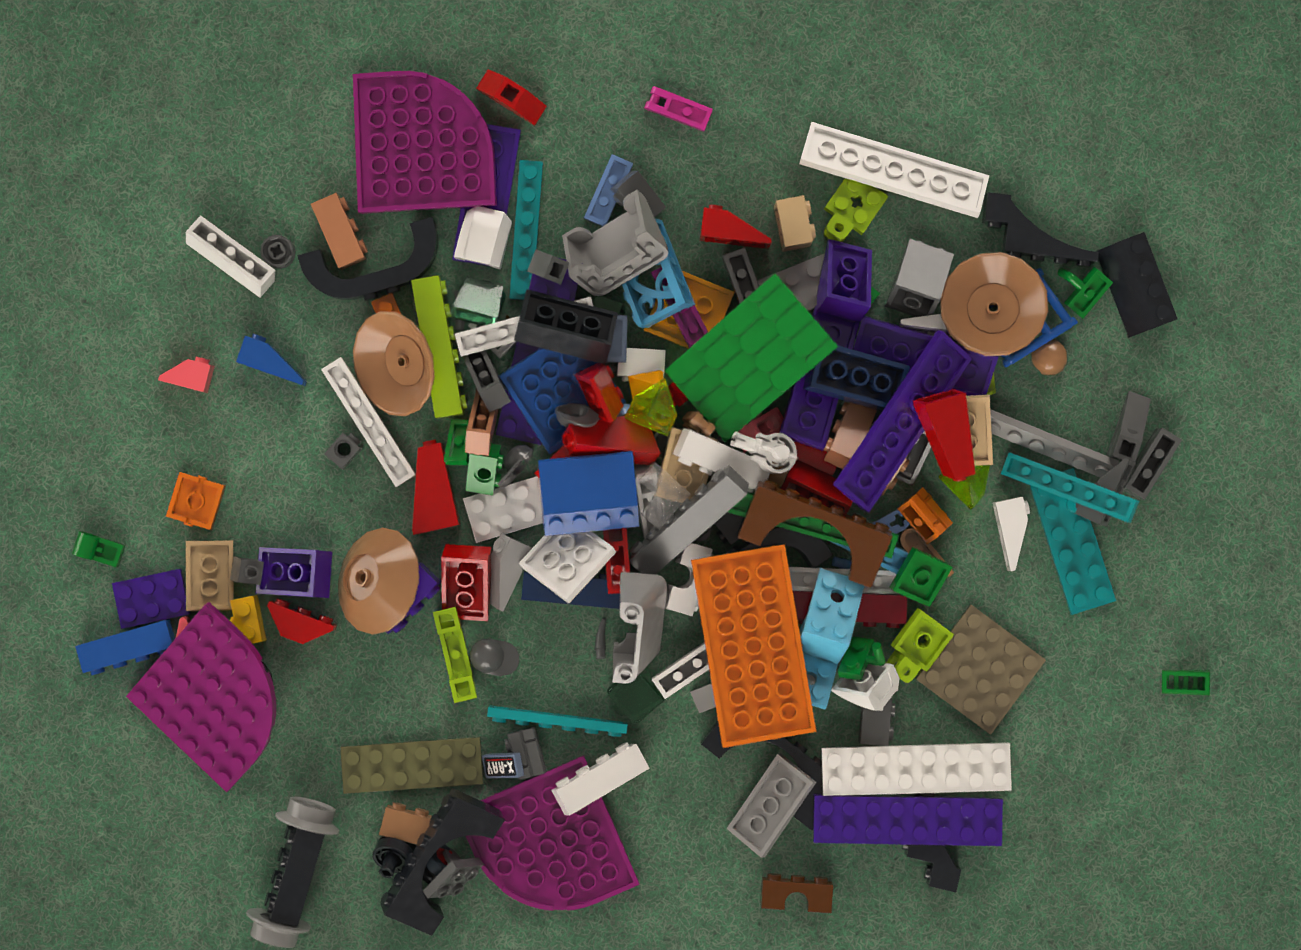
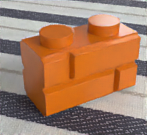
[897,487,953,544]

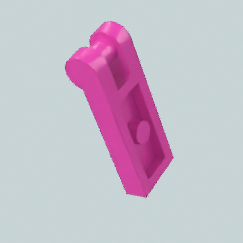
[644,86,713,132]

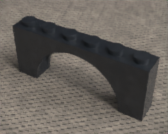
[701,720,823,831]
[380,788,505,936]

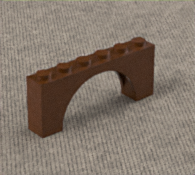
[738,480,892,588]

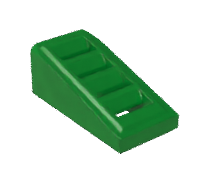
[1162,670,1210,695]

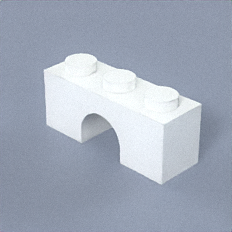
[665,543,714,616]

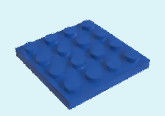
[498,348,626,454]

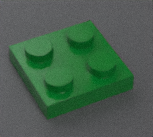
[889,547,953,607]

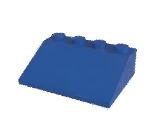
[538,451,639,536]

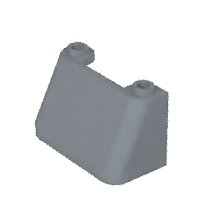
[562,190,668,296]
[613,572,667,683]

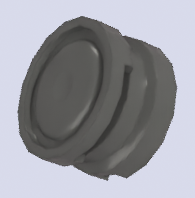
[261,235,296,269]

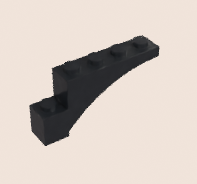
[982,192,1099,267]
[902,793,961,893]

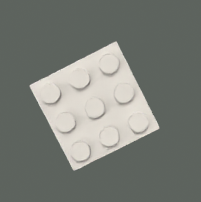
[519,531,616,603]

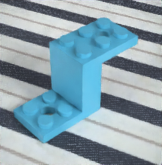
[799,568,864,709]

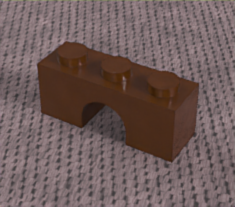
[760,873,833,913]

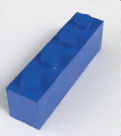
[75,619,175,676]

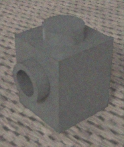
[527,250,569,284]

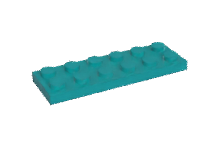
[1029,468,1116,615]

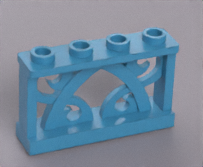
[622,219,695,328]

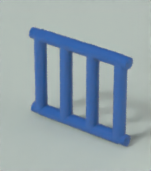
[989,268,1078,368]

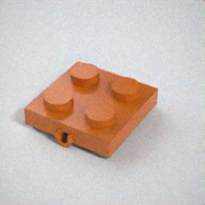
[166,472,226,530]

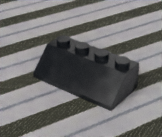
[1095,232,1178,338]
[514,289,618,365]

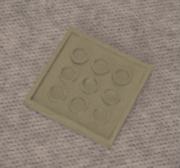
[915,604,1046,735]

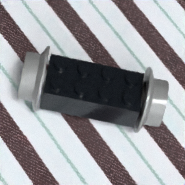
[246,797,340,948]

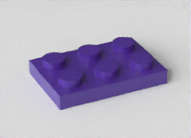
[112,568,191,629]

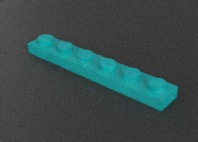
[509,160,543,300]
[1001,452,1139,523]
[487,705,628,737]

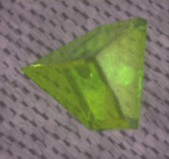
[625,378,677,437]
[938,465,990,510]

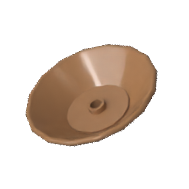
[940,252,1048,356]
[353,311,435,416]
[338,528,419,635]

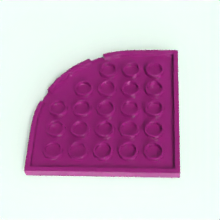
[353,71,497,214]
[126,602,276,792]
[466,755,640,911]

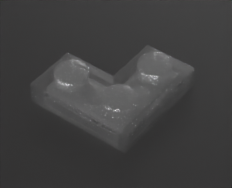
[639,462,690,529]

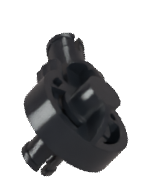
[372,836,434,884]

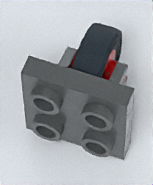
[423,845,484,898]

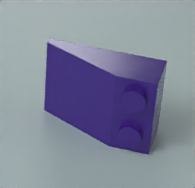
[816,239,872,322]
[256,547,333,598]

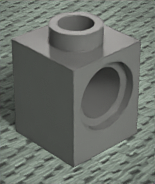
[324,433,363,470]
[230,557,264,585]

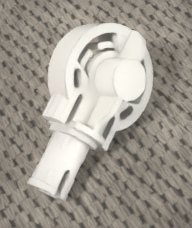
[731,432,797,474]

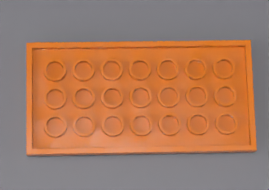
[691,544,816,748]

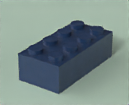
[803,345,910,411]

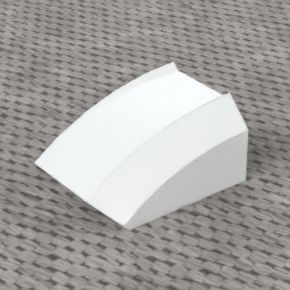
[454,206,512,269]
[831,663,900,711]

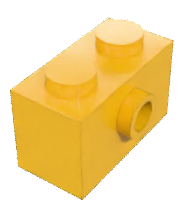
[230,595,266,644]

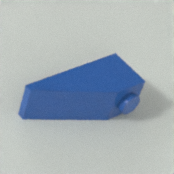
[236,334,307,386]

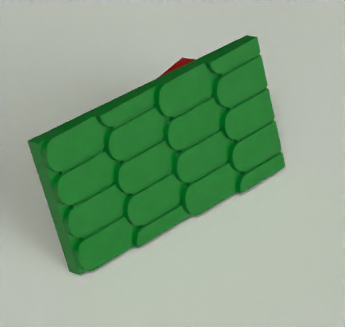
[664,273,838,442]

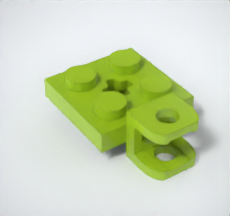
[823,178,889,242]
[887,608,954,683]

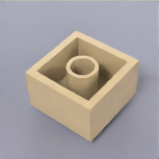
[774,195,816,252]

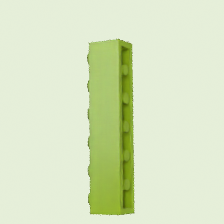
[411,275,468,419]

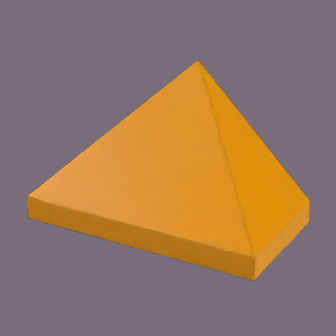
[628,370,663,414]

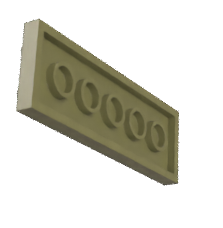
[341,737,483,794]

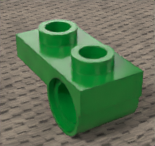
[72,531,126,567]

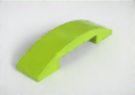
[433,607,477,703]

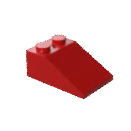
[700,205,772,249]
[575,363,624,423]
[441,544,492,621]

